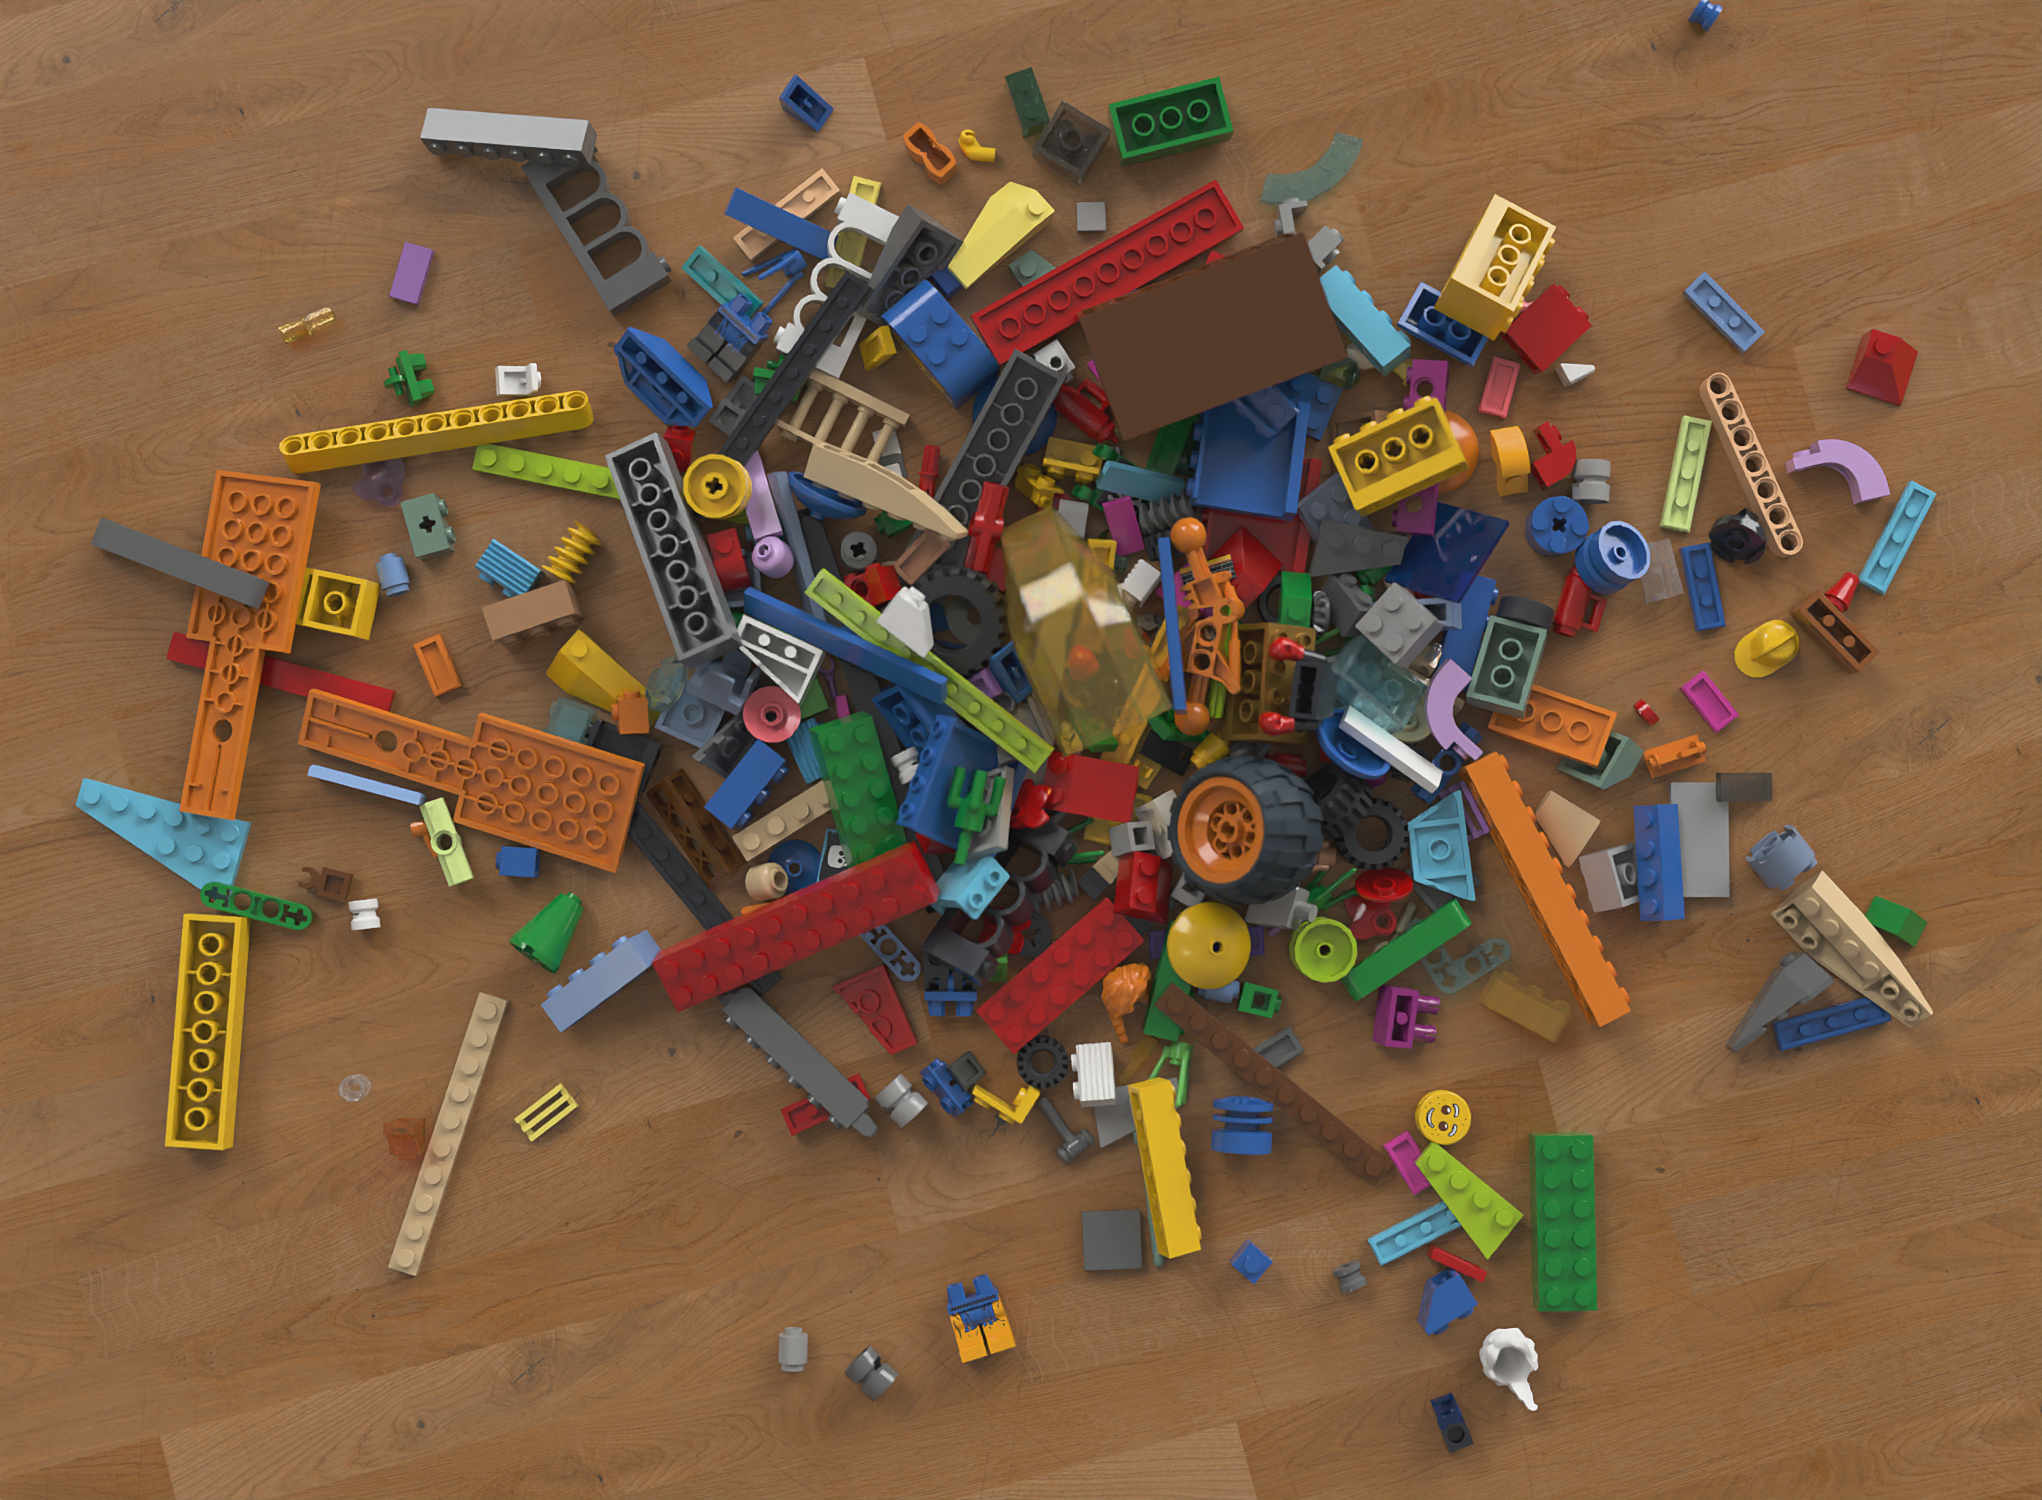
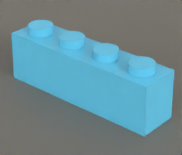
[1320,265,1411,377]

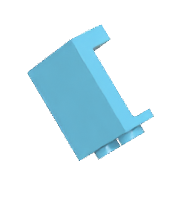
[930,856,1009,919]

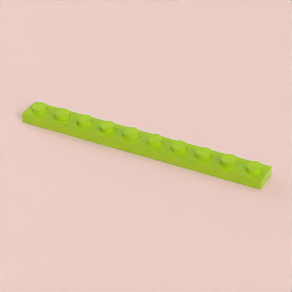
[472,444,750,525]
[805,569,1054,773]

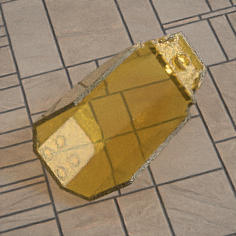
[1000,505,1173,757]

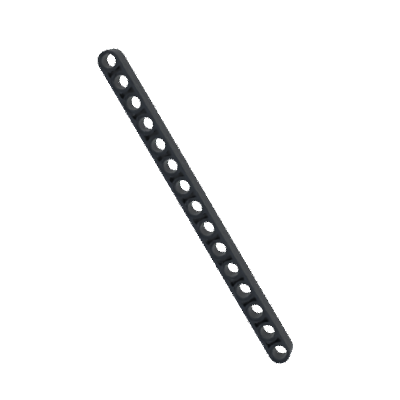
[797,507,944,915]

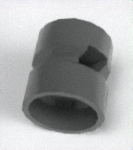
[843,1345,899,1401]

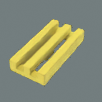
[514,1083,579,1142]

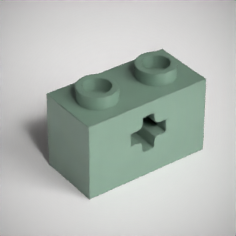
[400,493,456,560]

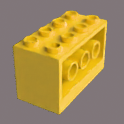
[1434,194,1556,340]
[1328,396,1470,517]

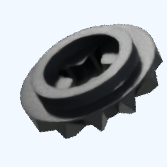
[1017,912,1052,958]

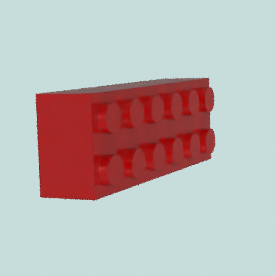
[976,897,1145,1054]

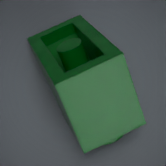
[1277,571,1312,628]

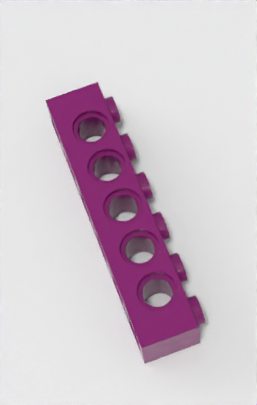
[1392,359,1450,537]

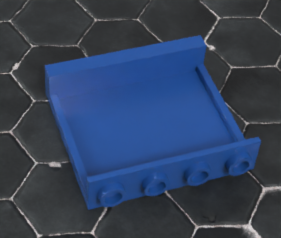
[1186,401,1310,521]
[896,714,1028,858]

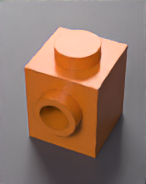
[611,690,649,734]

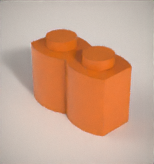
[903,122,957,186]

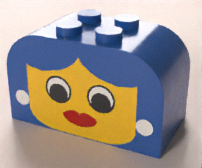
[881,279,999,410]

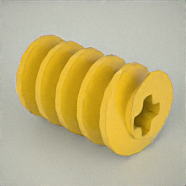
[542,520,602,583]

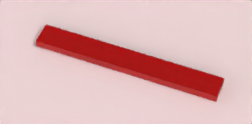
[166,632,396,712]

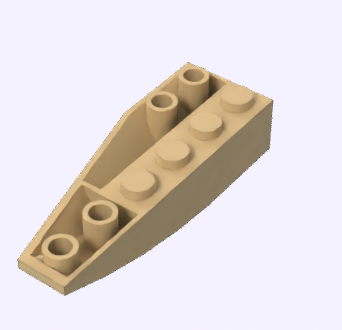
[804,442,968,541]
[1771,871,1933,1028]

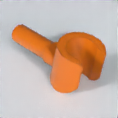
[410,820,438,858]

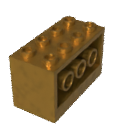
[1221,622,1316,745]

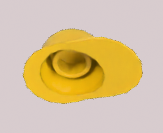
[1734,620,1799,678]

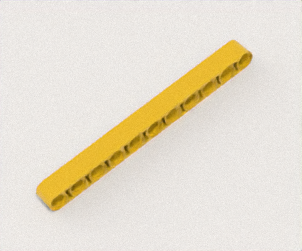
[279,391,594,474]

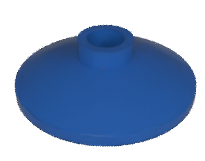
[768,840,821,895]

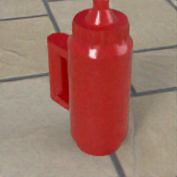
[1053,377,1119,444]
[1552,567,1607,638]

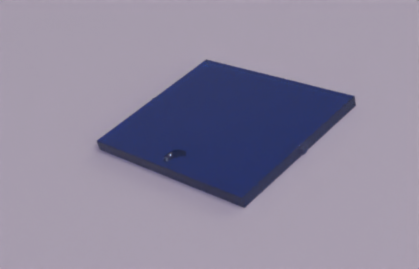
[1384,502,1509,604]

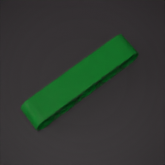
[1339,899,1472,1002]

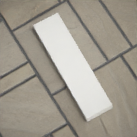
[1339,706,1443,793]

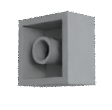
[1355,583,1445,669]

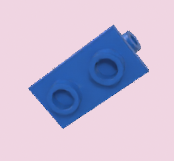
[919,1058,973,1117]

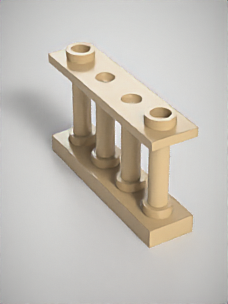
[777,368,911,463]

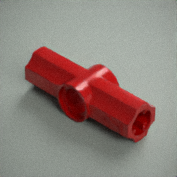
[963,481,1009,572]

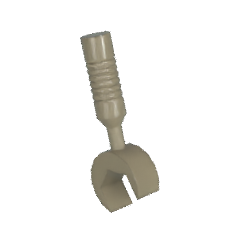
[1373,901,1418,953]

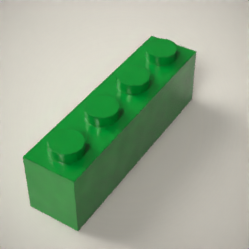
[1141,919,1194,1042]

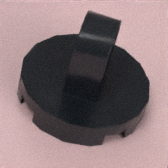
[1708,508,1768,564]

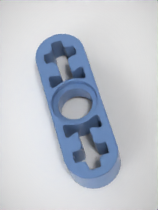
[860,924,921,982]

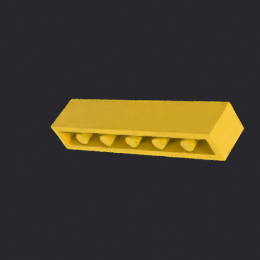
[1127,1077,1202,1259]

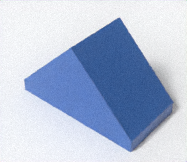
[779,74,834,132]
[989,641,1039,703]

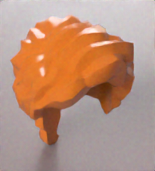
[1101,963,1152,1044]

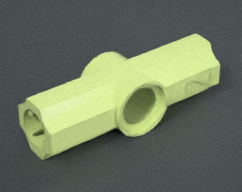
[419,798,474,887]

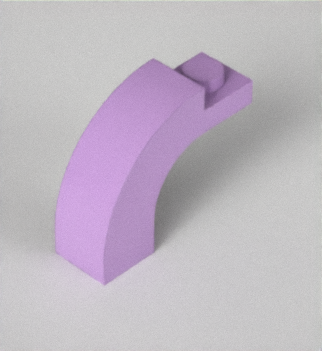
[1785,439,1890,504]
[1424,658,1483,761]

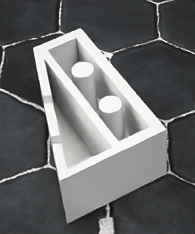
[737,615,826,706]

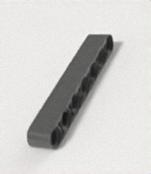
[91,517,270,609]

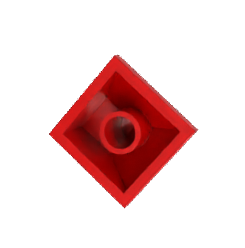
[1845,329,1918,406]
[1206,525,1283,609]

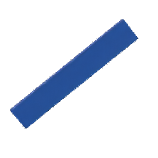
[1158,537,1188,715]

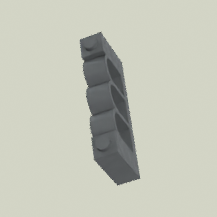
[521,146,672,316]

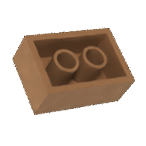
[482,580,584,648]

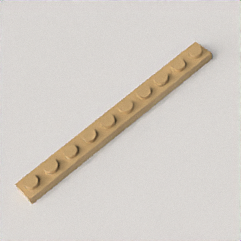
[388,992,509,1276]

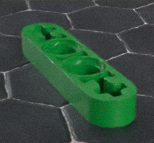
[200,881,314,930]

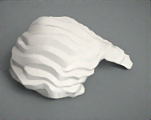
[1479,1328,1538,1411]

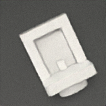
[495,363,541,397]

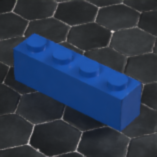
[1432,571,1499,693]
[1633,804,1685,921]

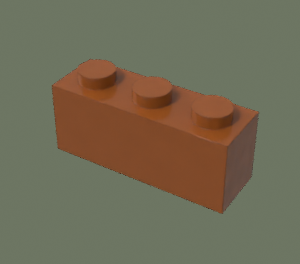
[1789,590,1880,674]

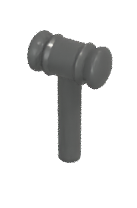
[1037,1096,1095,1164]

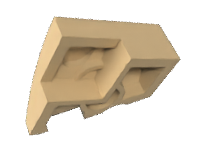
[1534,791,1601,868]

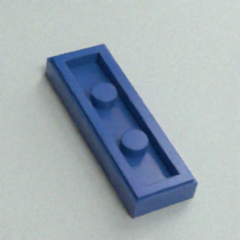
[1679,542,1726,632]

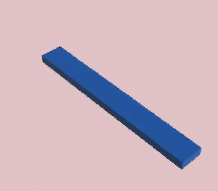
[744,587,947,705]

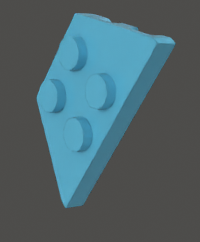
[1406,790,1475,901]

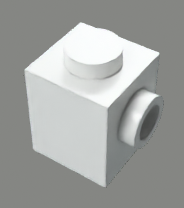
[1033,339,1076,385]

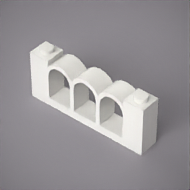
[773,193,899,379]

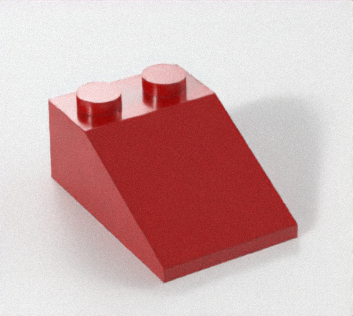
[1043,751,1141,823]

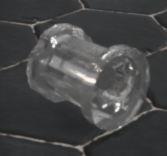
[339,1074,371,1102]

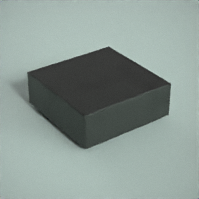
[945,1051,986,1092]

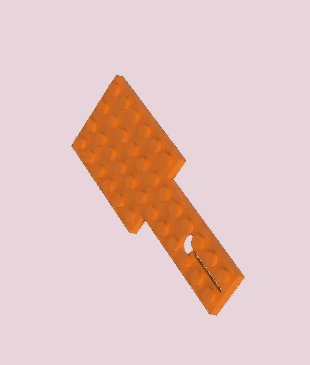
[179,470,321,820]
[298,688,645,873]

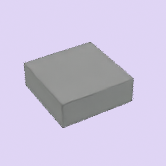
[1077,202,1106,233]

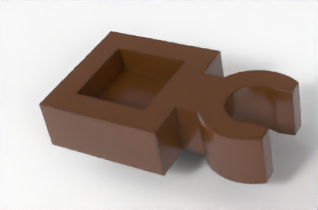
[298,867,354,902]

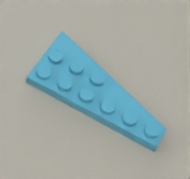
[75,778,252,906]

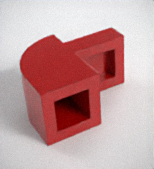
[1530,421,1576,491]
[707,527,754,594]

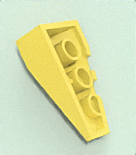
[947,182,1055,289]

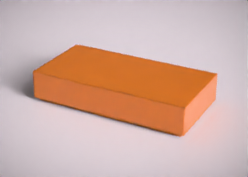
[413,634,463,698]

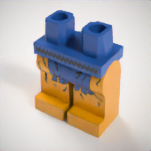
[947,1273,1016,1363]

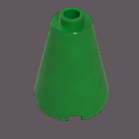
[508,892,584,974]

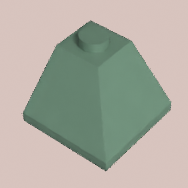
[1557,730,1645,790]

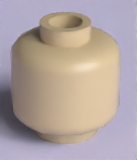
[745,862,788,901]

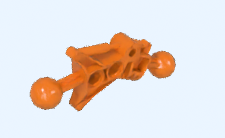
[1158,517,1245,736]

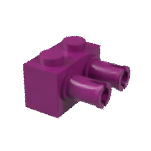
[1372,984,1440,1049]

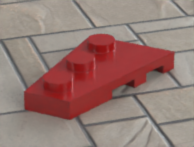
[831,964,919,1055]

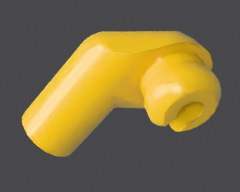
[958,130,996,163]

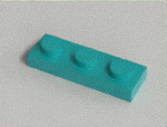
[681,246,764,319]

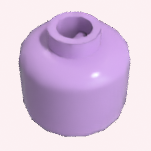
[752,536,795,578]

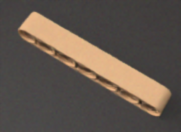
[1699,373,1803,558]

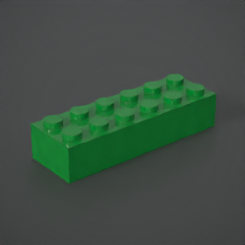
[808,711,907,869]
[1529,1132,1598,1312]

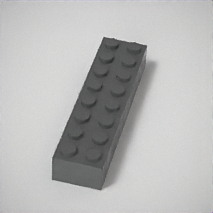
[905,349,1068,569]
[605,432,743,669]

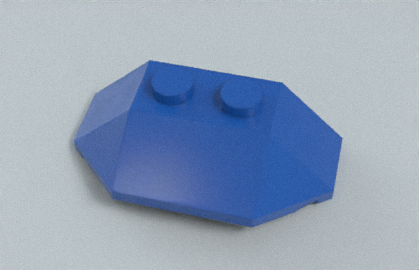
[613,327,713,427]

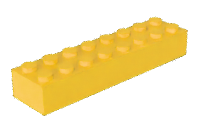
[165,913,251,1150]

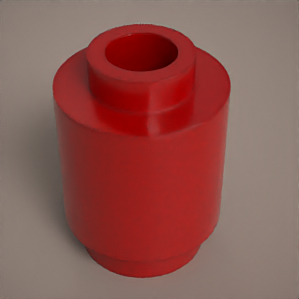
[1265,752,1307,777]

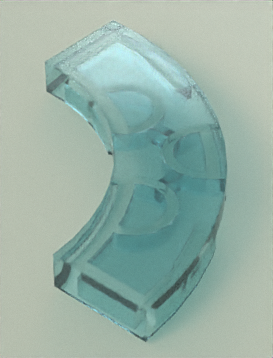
[1260,133,1363,205]

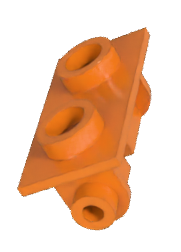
[1643,734,1707,779]

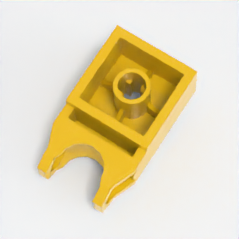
[296,568,381,640]

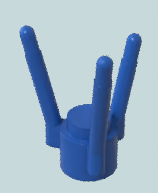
[742,248,807,315]

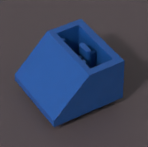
[1417,1267,1478,1335]

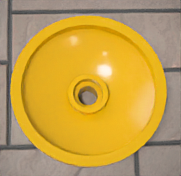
[1167,902,1251,989]

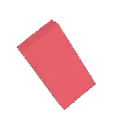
[1477,356,1521,419]

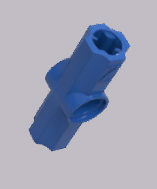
[1410,722,1483,805]

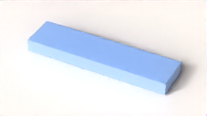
[308,765,427,805]

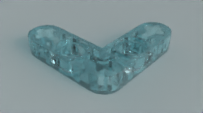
[1405,918,1511,993]

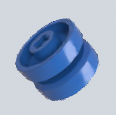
[1575,521,1650,595]

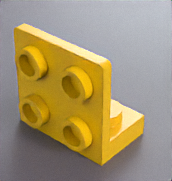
[1042,437,1102,485]
[972,1084,1040,1125]

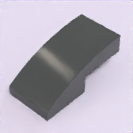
[708,375,757,436]

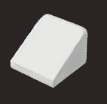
[1555,363,1595,387]

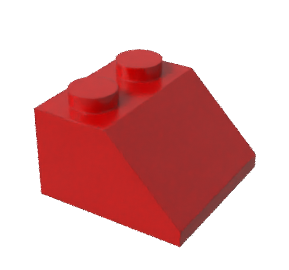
[1114,851,1173,924]

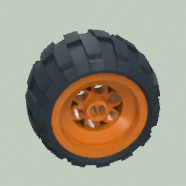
[1167,755,1324,905]

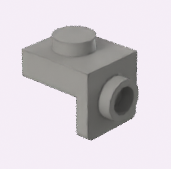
[1274,198,1308,237]

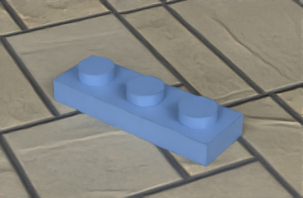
[1682,271,1765,353]

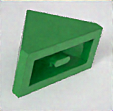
[1865,896,1927,948]

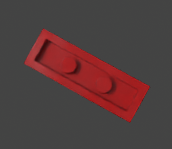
[780,1073,871,1136]

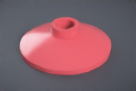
[743,686,801,743]

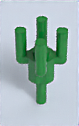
[947,767,1007,865]

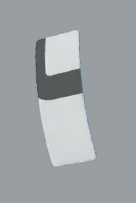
[872,430,907,479]

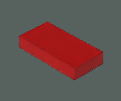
[1426,1244,1487,1283]

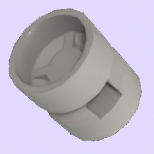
[1572,459,1611,504]
[874,1073,928,1128]

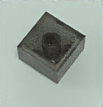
[1032,100,1111,186]

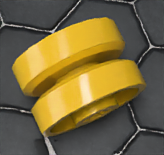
[683,454,753,520]

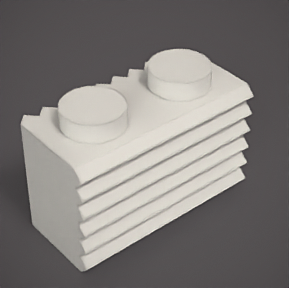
[1119,559,1161,608]
[1071,1042,1116,1107]

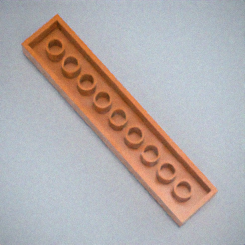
[1458,751,1631,1027]

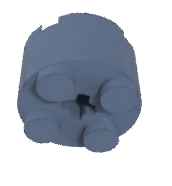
[1746,824,1817,890]

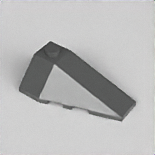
[856,204,964,325]

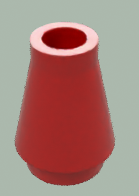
[1823,572,1860,613]

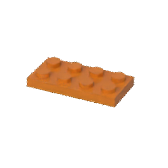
[1487,685,1617,768]

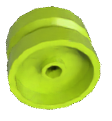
[1288,916,1357,983]

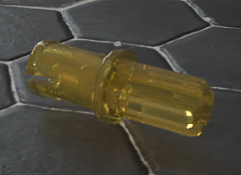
[278,306,336,344]

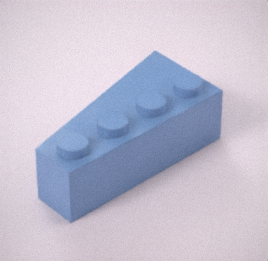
[541,930,661,1033]

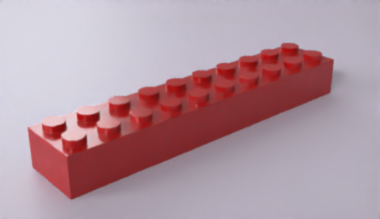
[651,840,940,1013]

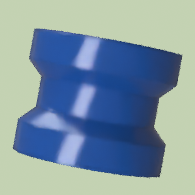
[1688,0,1723,32]

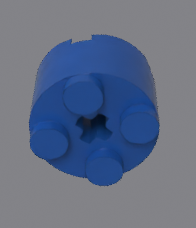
[1525,496,1589,557]

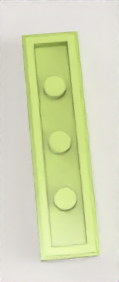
[1660,415,1712,533]

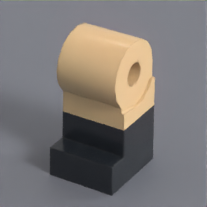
[1076,849,1119,900]

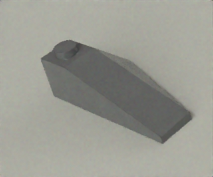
[1725,952,1835,1052]

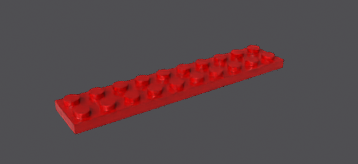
[970,179,1244,367]

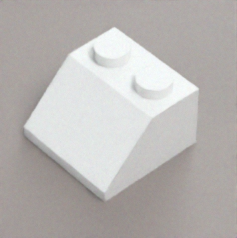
[876,587,934,658]

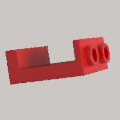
[1499,283,1592,375]

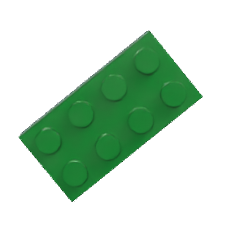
[1107,76,1234,168]

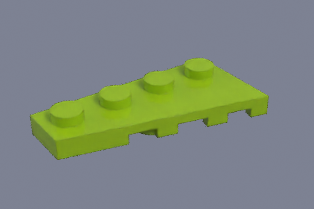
[1414,1142,1523,1260]

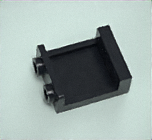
[585,718,664,798]

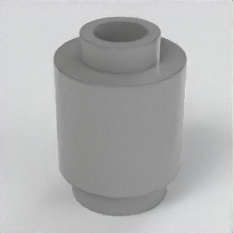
[778,1327,808,1372]

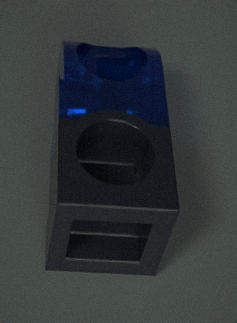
[1430,1392,1474,1453]

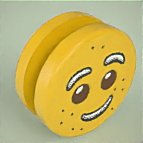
[1415,1090,1471,1145]

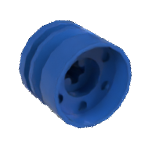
[1211,1096,1274,1154]

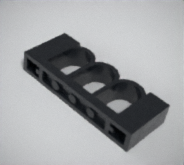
[921,821,1079,988]

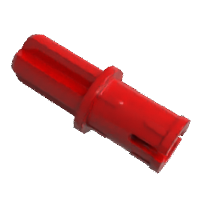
[918,445,941,499]

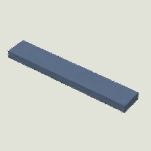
[767,471,826,622]

